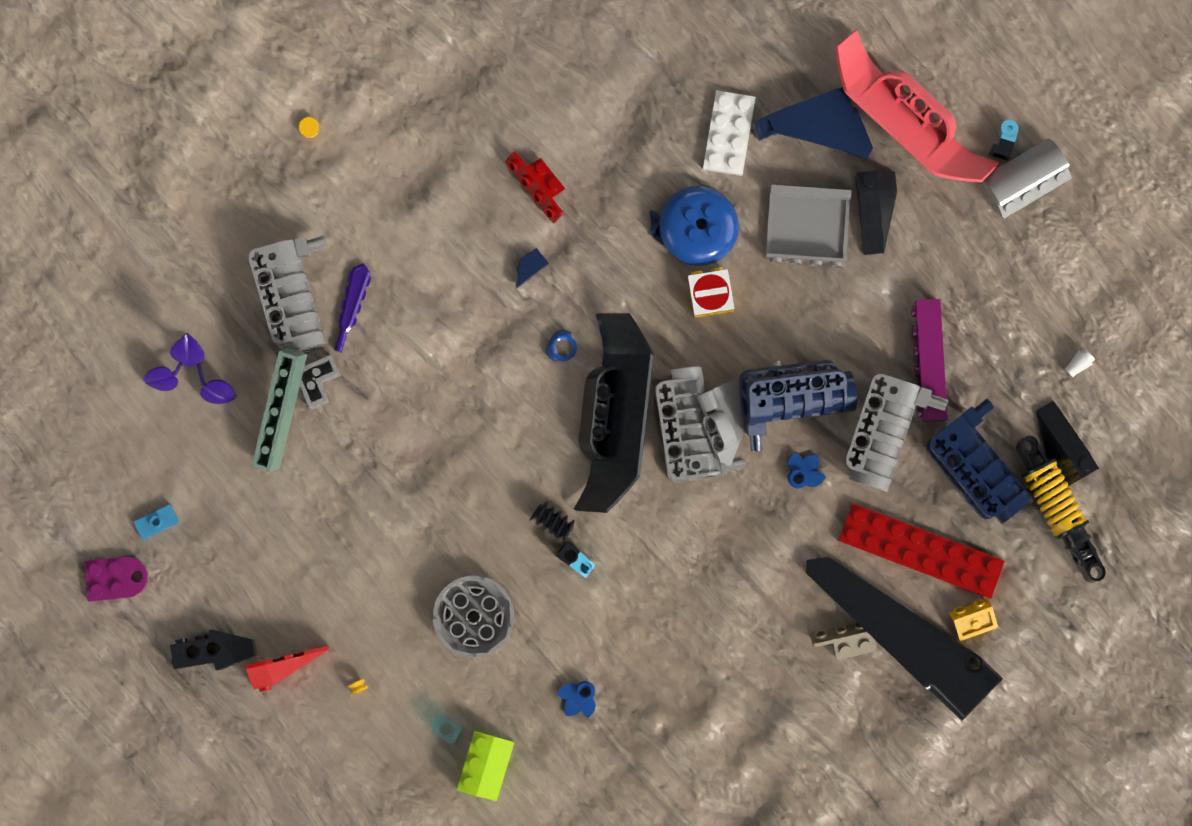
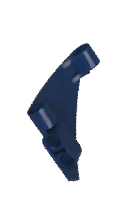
[751,87,873,159]

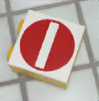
[687,267,735,318]

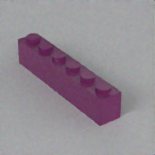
[911,299,948,422]

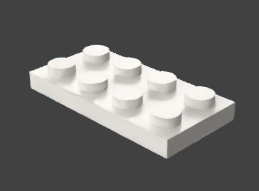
[703,90,756,176]

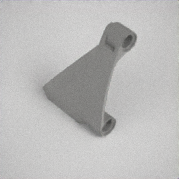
[696,360,782,466]

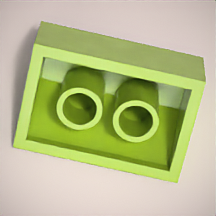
[457,730,514,801]

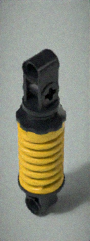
[1016,436,1106,583]

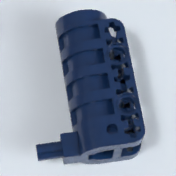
[739,360,857,452]
[926,398,1033,524]

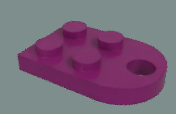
[85,557,148,602]

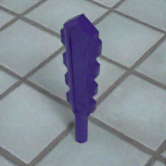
[334,263,372,353]

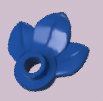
[788,452,826,489]
[557,681,596,718]

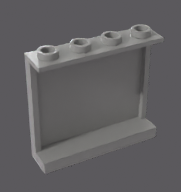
[765,185,852,268]

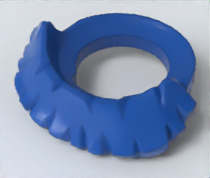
[546,329,577,361]

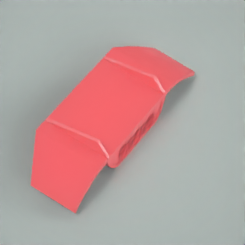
[835,30,999,183]

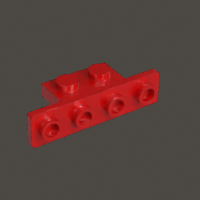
[505,151,565,223]

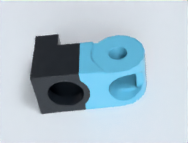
[988,120,1018,161]
[555,542,596,578]

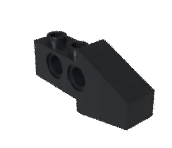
[170,630,257,670]

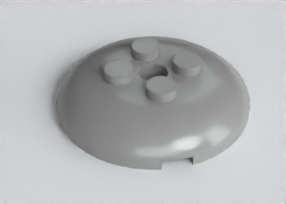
[433,576,514,658]

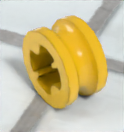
[347,679,368,695]

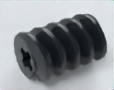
[529,501,575,543]

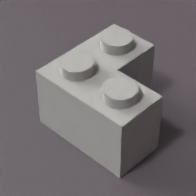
[300,355,341,410]

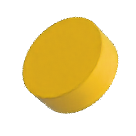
[299,117,319,138]

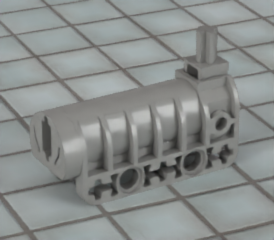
[655,367,745,483]

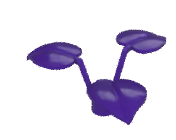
[143,333,237,404]

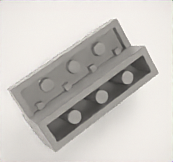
[982,138,1072,219]

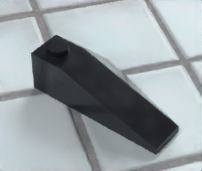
[855,170,897,255]
[1036,401,1099,486]

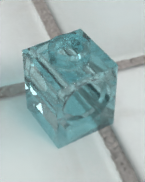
[431,714,464,745]

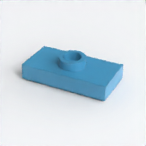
[134,504,180,540]

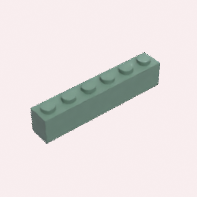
[252,348,307,472]

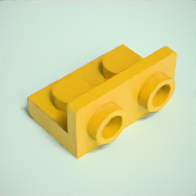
[949,599,998,641]

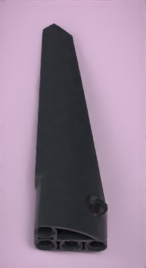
[806,557,1003,721]

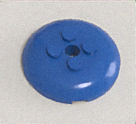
[659,186,739,266]

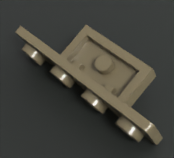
[810,622,876,660]

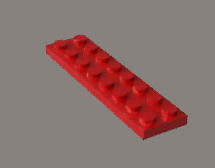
[838,503,1005,599]

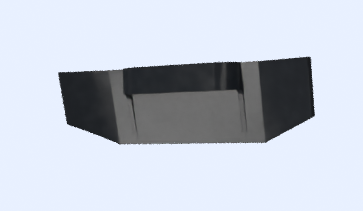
[573,313,654,513]

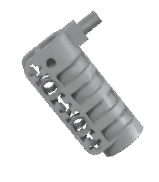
[248,236,327,353]
[845,374,948,492]

